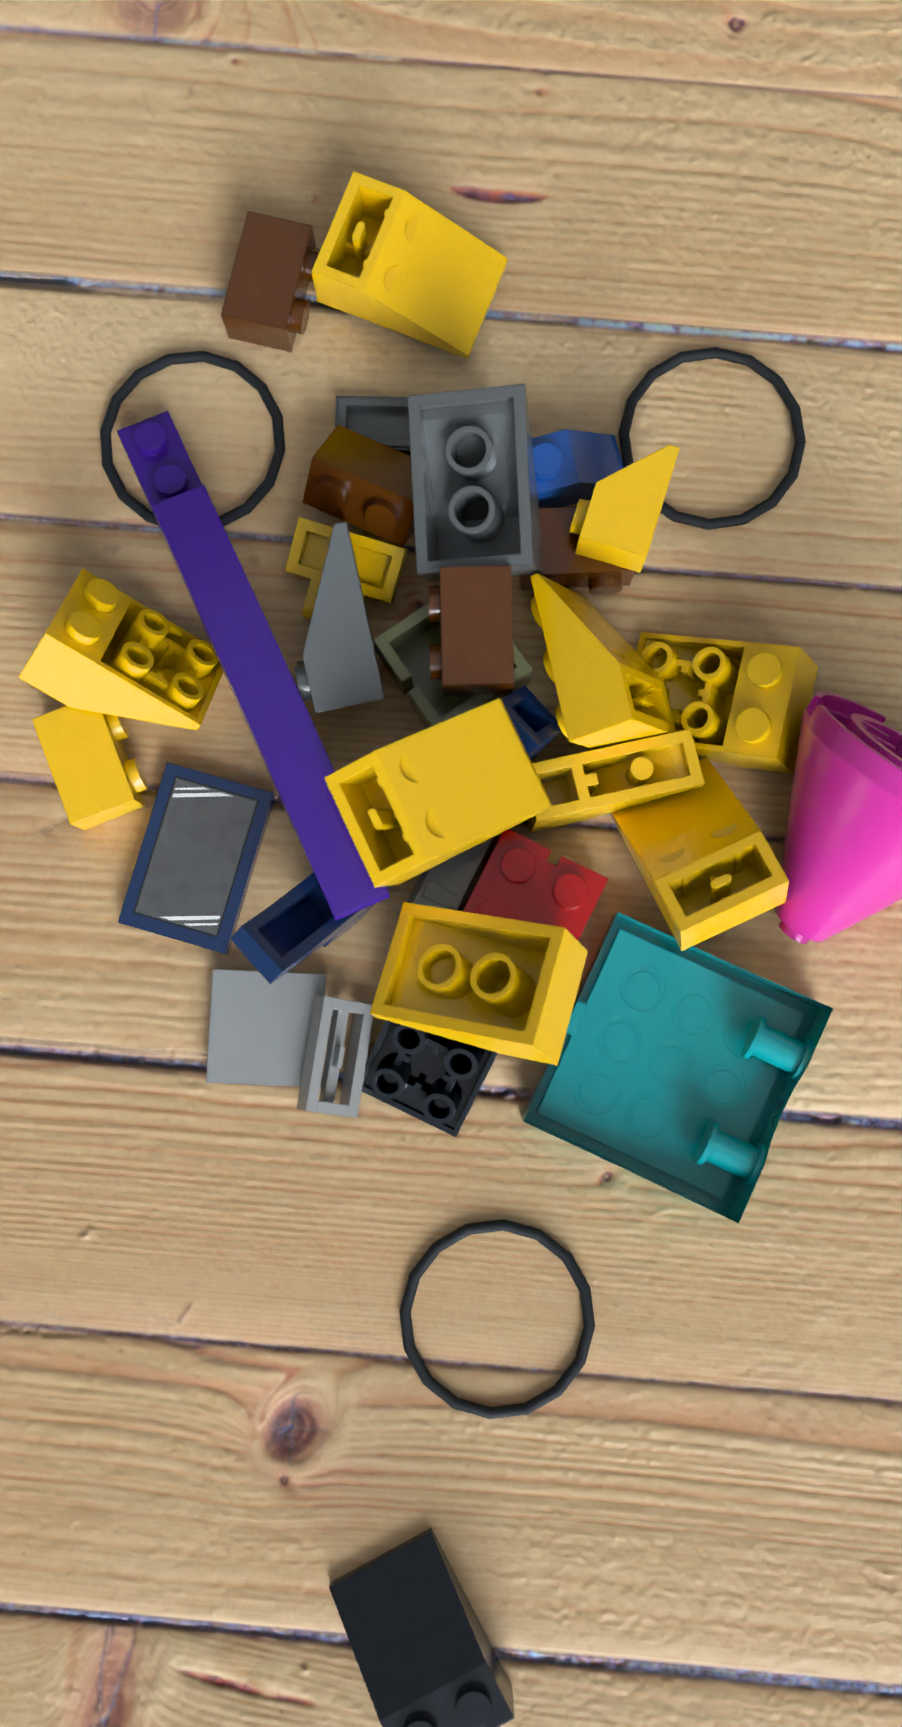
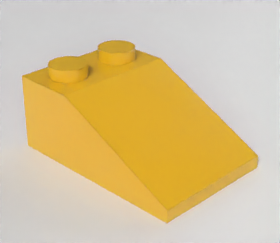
[370,902,588,1065]

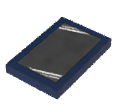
[118,762,276,954]

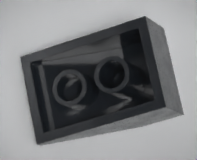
[329,1528,515,1727]

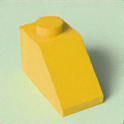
[569,445,680,573]

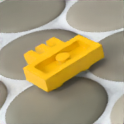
[285,517,408,619]

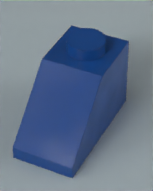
[532,429,624,508]

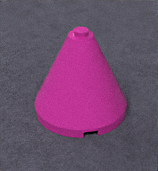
[775,691,902,944]

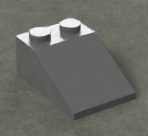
[408,384,543,583]
[294,522,384,714]

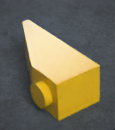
[527,729,705,833]

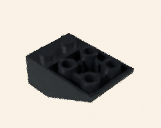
[362,1020,498,1137]

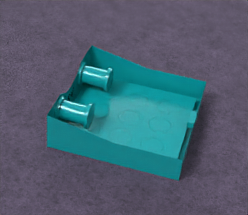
[522,912,833,1223]

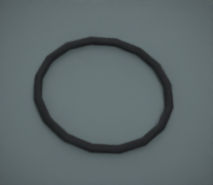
[618,347,806,530]
[100,351,286,527]
[399,1219,595,1419]

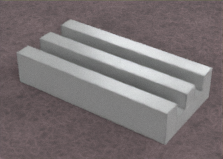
[296,995,374,1118]

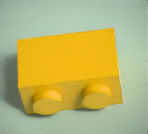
[32,706,148,830]

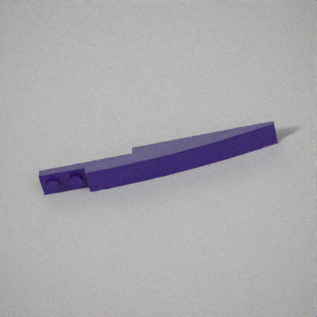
[117,411,390,921]

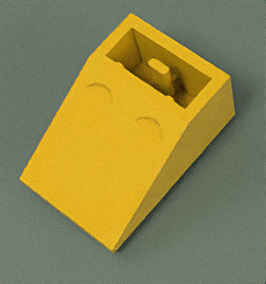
[311,171,508,359]
[18,568,223,730]
[530,573,676,749]
[636,632,818,774]
[324,698,553,887]
[610,757,789,951]

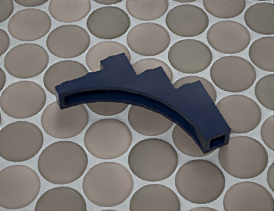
[230,685,561,984]

